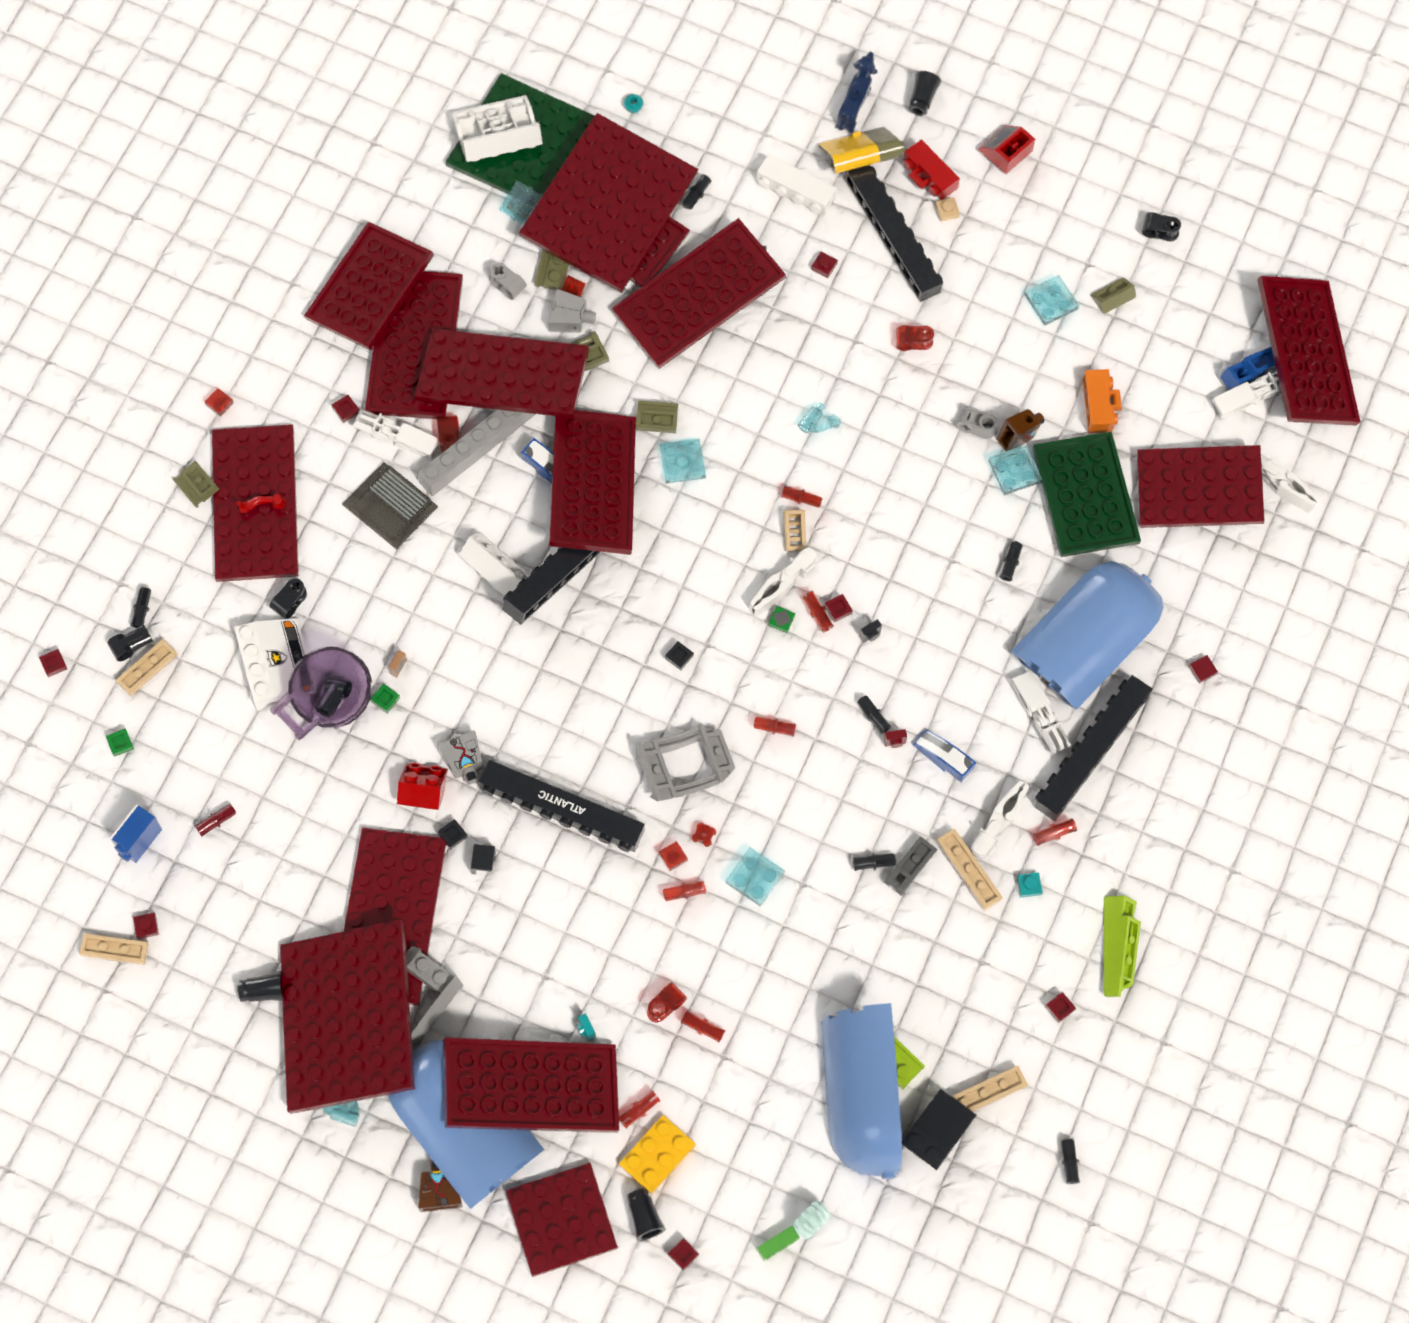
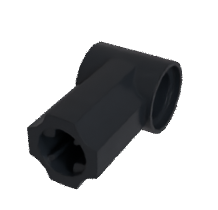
[107,625,153,662]
[315,675,352,718]

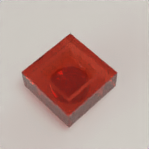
[561,275,586,297]
[204,388,234,417]
[659,841,688,871]

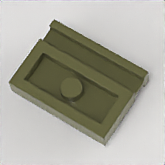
[535,250,569,291]
[636,401,678,433]
[173,461,220,508]

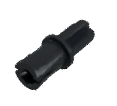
[682,174,712,210]
[1000,541,1023,582]
[130,587,151,628]
[857,695,892,734]
[853,853,896,871]
[1061,1139,1080,1184]

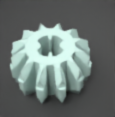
[793,1201,831,1239]

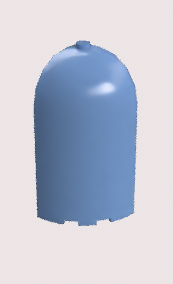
[1011,561,1164,710]
[821,1003,902,1179]
[388,1040,544,1209]

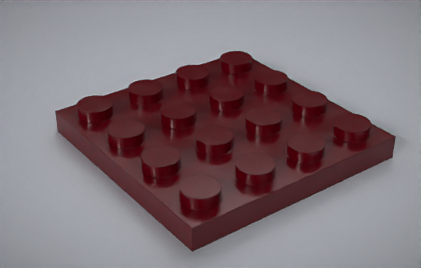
[505,1162,618,1278]

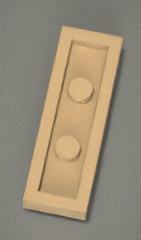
[116,639,178,697]
[79,933,149,965]

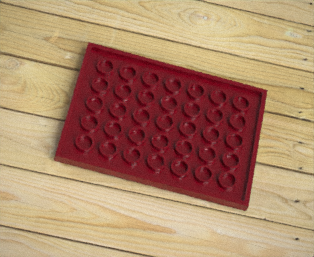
[519,113,699,293]
[280,919,415,1114]

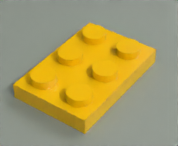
[618,1115,696,1195]

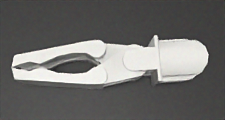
[1212,372,1281,419]
[352,409,439,459]
[1261,453,1319,513]
[749,547,816,617]
[1011,670,1071,754]
[970,781,1029,861]

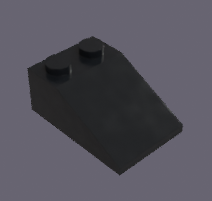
[902,1089,977,1170]

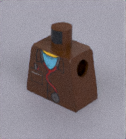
[996,409,1045,454]
[418,1159,463,1212]

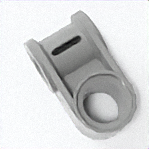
[490,263,527,300]
[957,406,997,439]

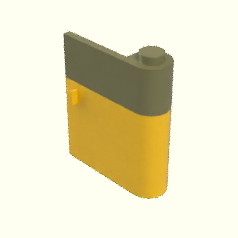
[818,127,905,174]

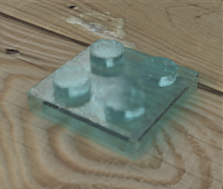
[1024,275,1079,326]
[660,439,706,484]
[988,445,1042,495]
[725,847,785,907]

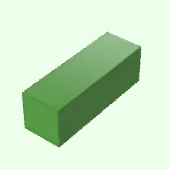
[756,1225,800,1262]

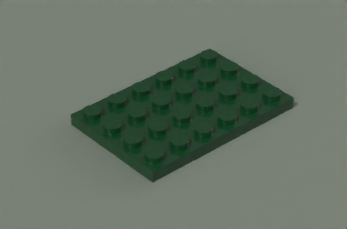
[1033,431,1141,557]

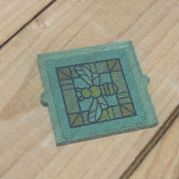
[499,181,542,225]

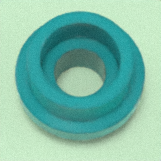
[624,94,643,113]

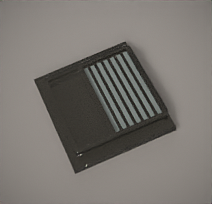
[342,462,438,550]

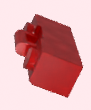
[903,139,960,200]

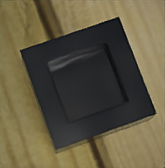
[859,619,882,643]
[665,641,694,671]
[437,819,468,850]

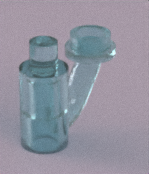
[798,402,841,433]
[323,1101,360,1127]

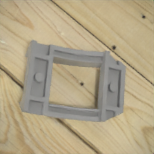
[636,724,735,802]
[406,946,463,1046]

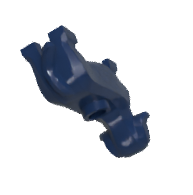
[836,52,878,133]

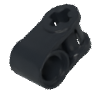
[1141,212,1181,242]
[269,578,307,619]

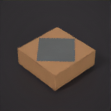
[388,650,407,678]

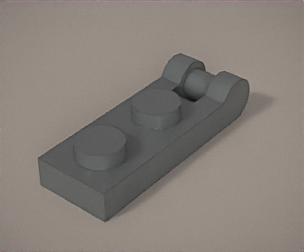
[884,836,937,896]

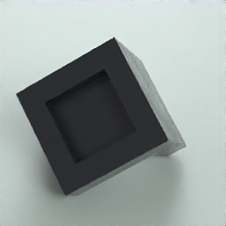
[470,844,496,875]

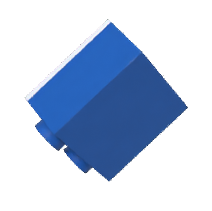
[110,804,162,863]

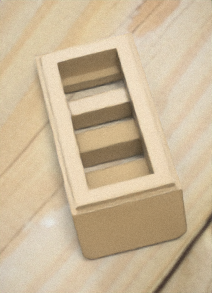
[783,510,806,551]

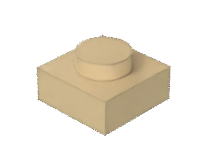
[935,197,960,222]

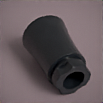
[909,71,942,116]
[237,970,284,1002]
[627,1188,666,1241]

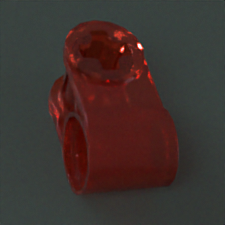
[896,325,934,351]
[437,415,459,452]
[647,982,687,1023]

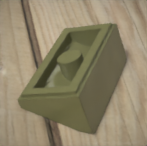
[1091,277,1136,314]

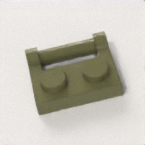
[569,331,609,372]

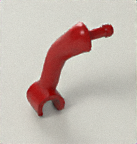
[236,494,285,513]

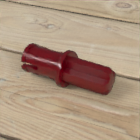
[194,804,236,837]

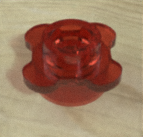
[692,823,716,847]

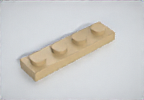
[936,828,1003,911]
[952,1066,1028,1112]

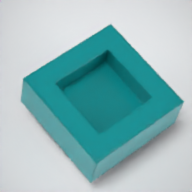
[1017,872,1043,898]
[576,1013,596,1041]

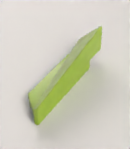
[1104,895,1141,998]

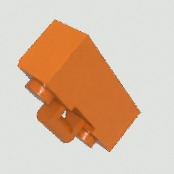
[1082,369,1122,433]

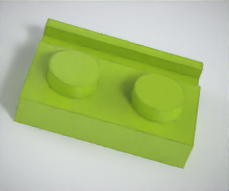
[894,1037,925,1090]

